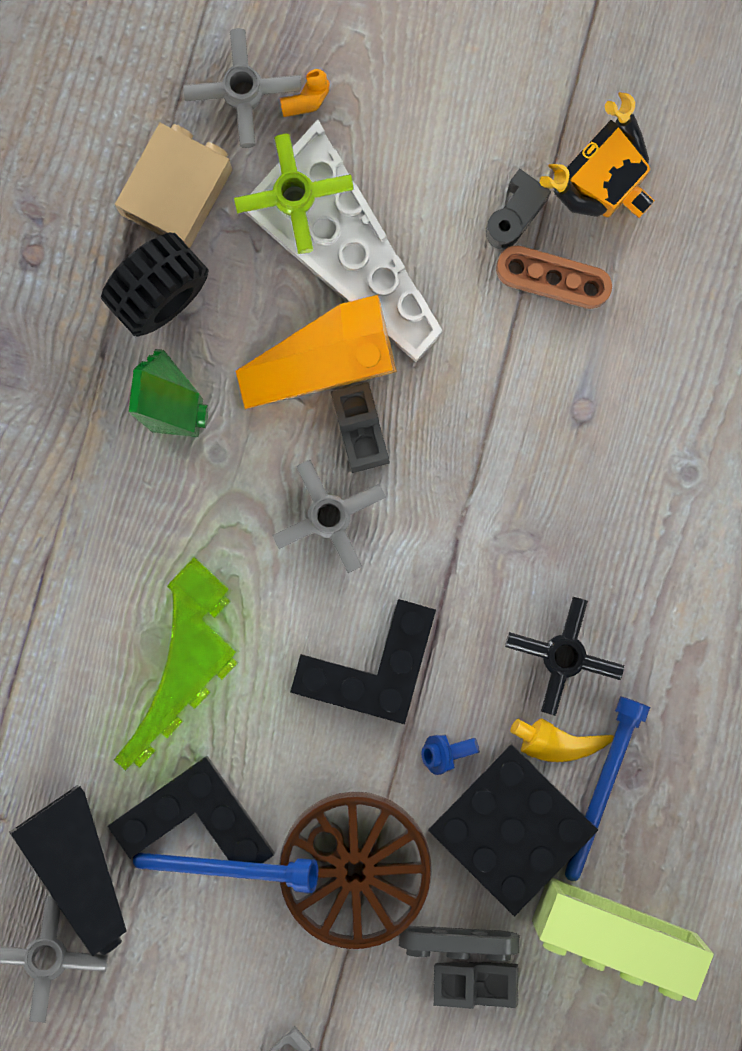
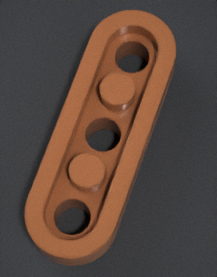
[496,245,612,309]

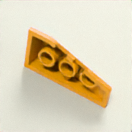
[236,295,397,409]

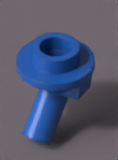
[421,735,480,775]

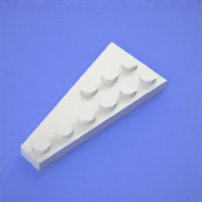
[244,119,442,362]

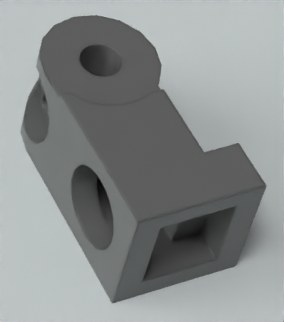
[486,168,551,249]

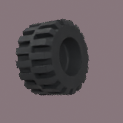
[101,232,209,337]

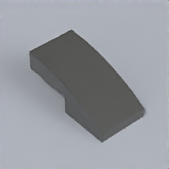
[331,382,390,473]
[433,962,518,1009]

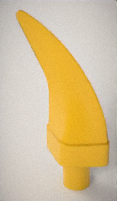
[510,718,614,762]

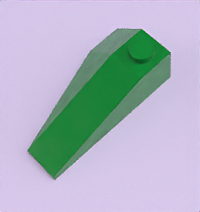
[129,349,208,437]

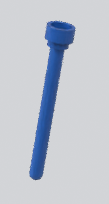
[565,696,651,881]
[132,853,318,893]

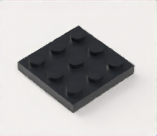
[428,744,598,917]

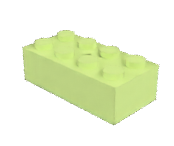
[532,878,714,1001]

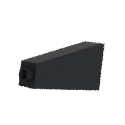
[9,785,127,956]

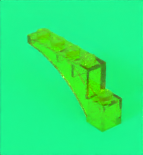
[114,557,240,771]

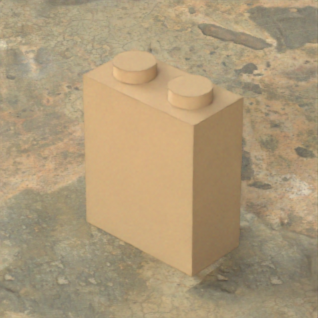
[114,122,232,248]

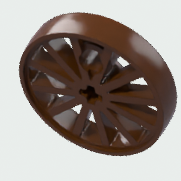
[279,792,432,949]

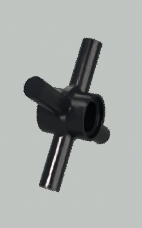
[505,597,624,716]

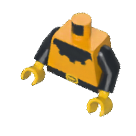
[540,92,655,218]

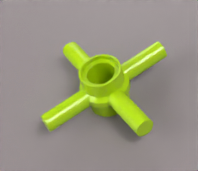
[234,134,354,254]

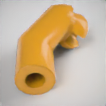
[280,69,330,117]

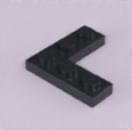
[290,599,436,724]
[107,756,275,863]

